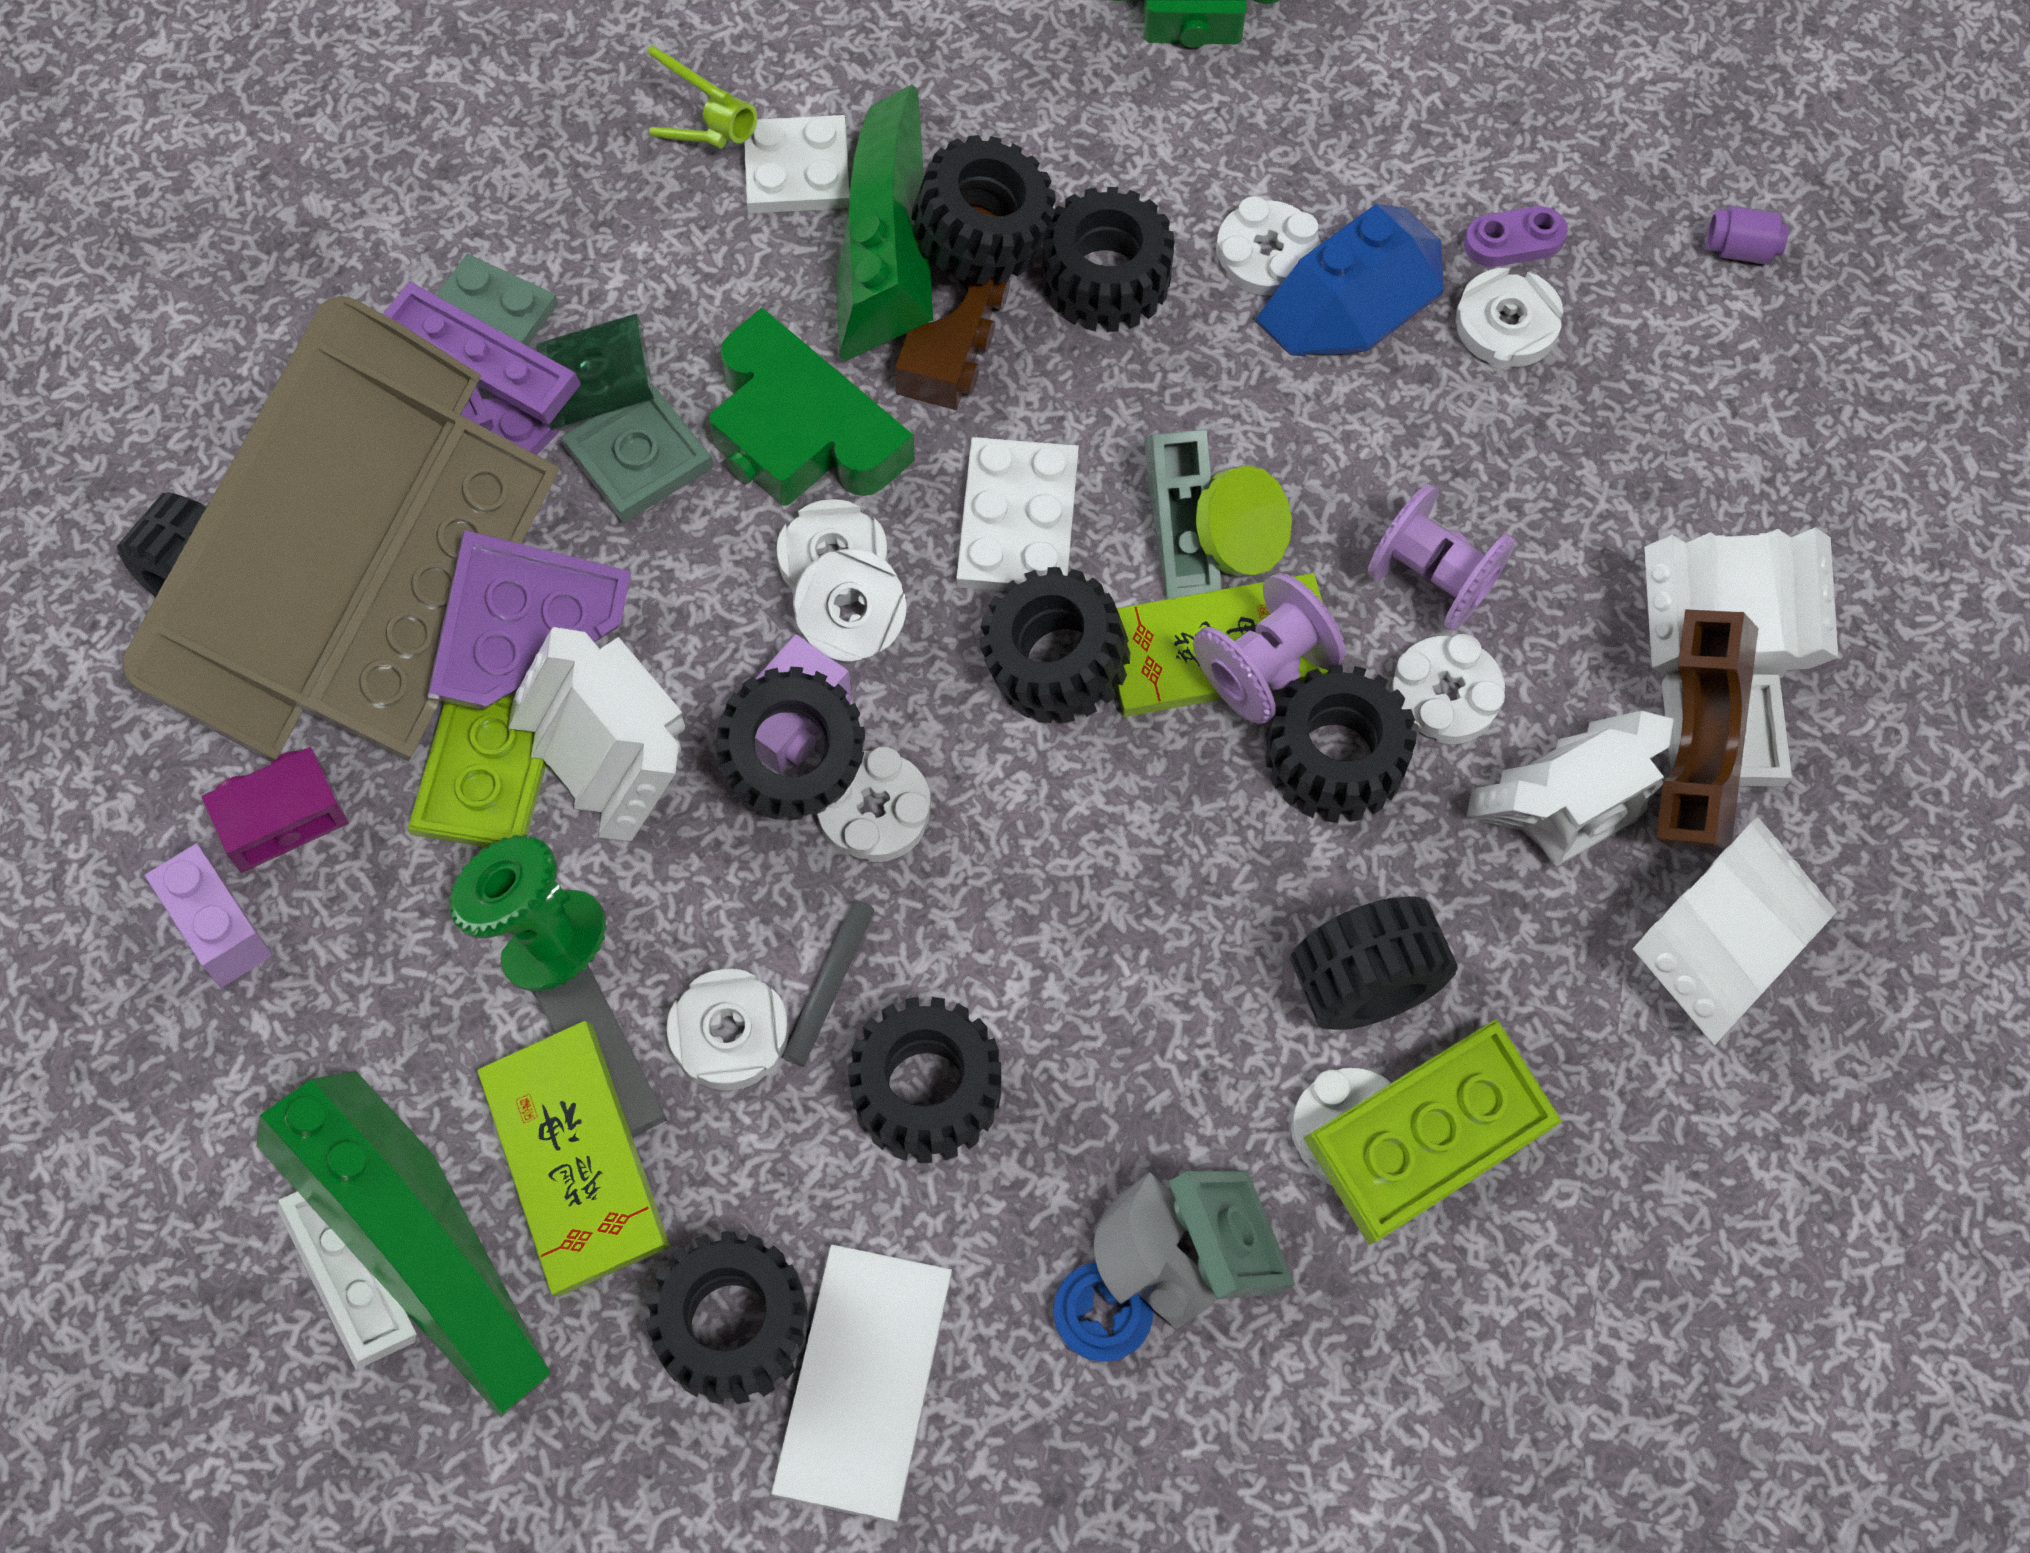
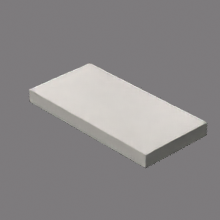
[771,1244,952,1524]

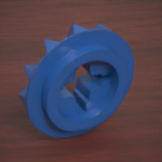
[1054,1262,1153,1363]

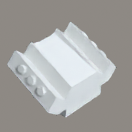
[1644,527,1838,678]
[508,627,685,841]
[1466,711,1674,867]
[1633,817,1837,1045]

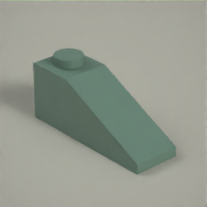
[1144,429,1222,599]

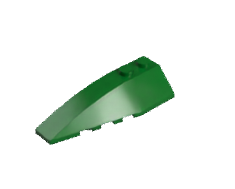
[836,84,934,361]
[257,1071,551,1417]

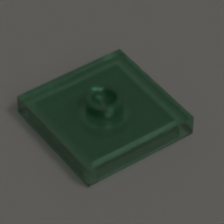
[536,313,654,430]

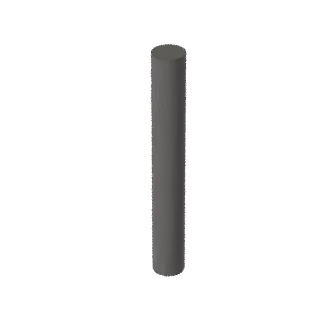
[782,900,874,1067]

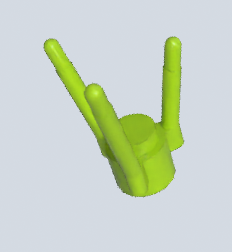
[647,46,757,148]

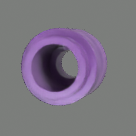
[1706,205,1789,265]

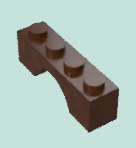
[895,204,1010,411]
[1656,609,1759,854]

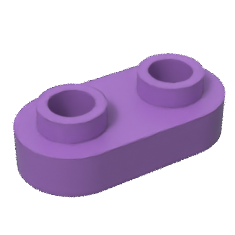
[1464,206,1568,267]

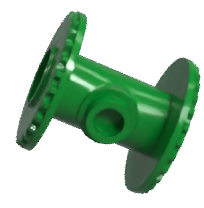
[449,835,607,992]

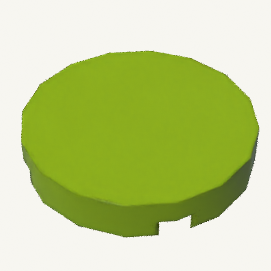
[1196,465,1292,577]

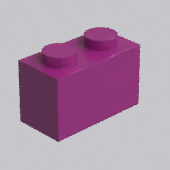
[201,746,349,873]

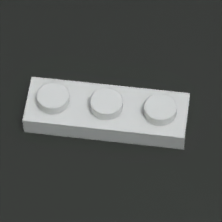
[277,1192,417,1370]

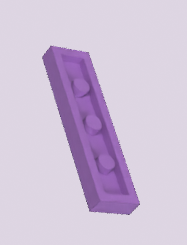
[383,281,581,425]

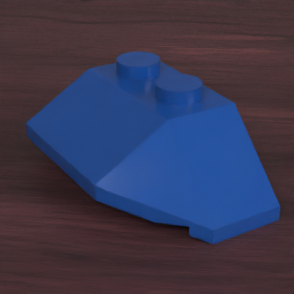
[1255,204,1444,357]

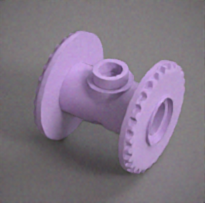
[1368,484,1515,630]
[1193,573,1346,724]

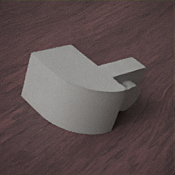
[1094,1172,1216,1330]

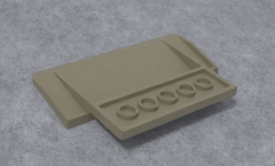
[123,296,560,762]

